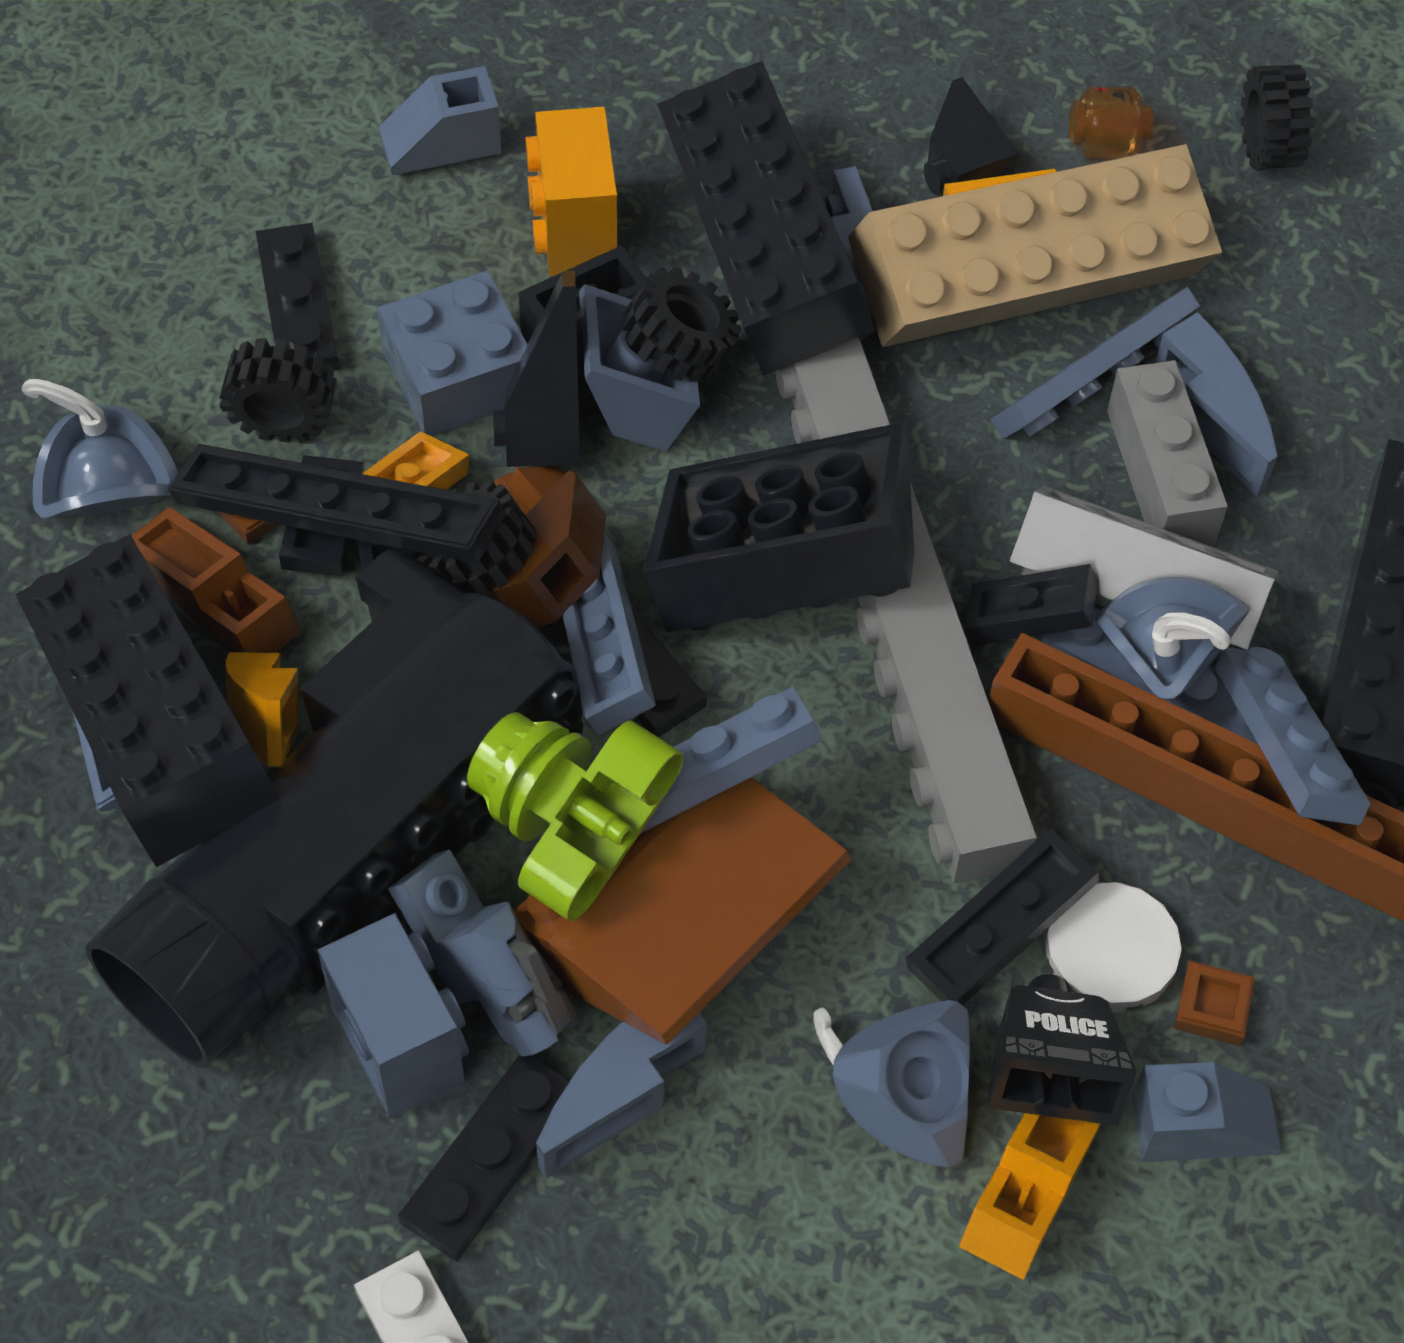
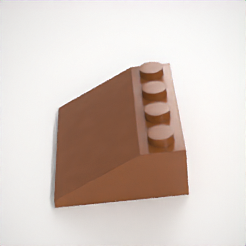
[514,777,851,1045]

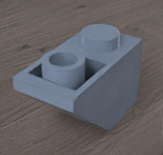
[379,66,502,175]

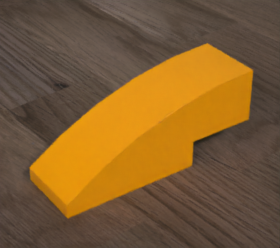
[225,652,299,767]
[959,1113,1101,1280]

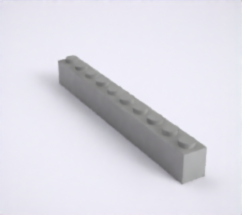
[776,337,1037,884]

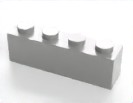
[1009,485,1279,650]

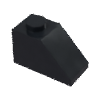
[924,77,1018,196]

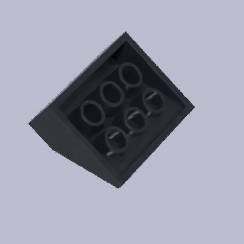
[643,422,915,632]

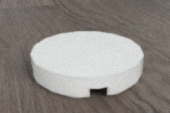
[1044,882,1182,1012]

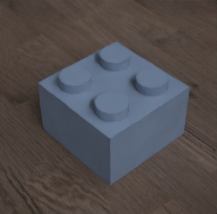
[377,270,527,436]
[318,913,469,1119]

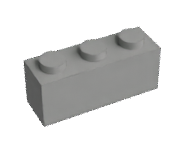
[1107,360,1228,547]

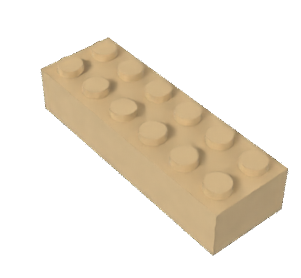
[848,144,1222,347]

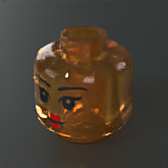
[1069,86,1154,160]

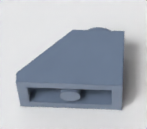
[1132,1062,1281,1162]

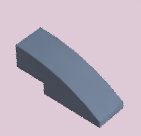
[1155,312,1278,496]
[536,1013,707,1178]

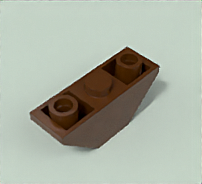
[473,470,606,628]

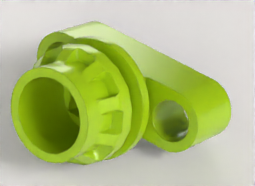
[467,712,684,922]

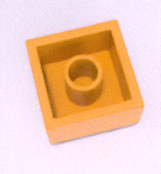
[525,107,617,276]

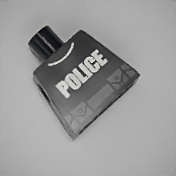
[987,974,1136,1126]

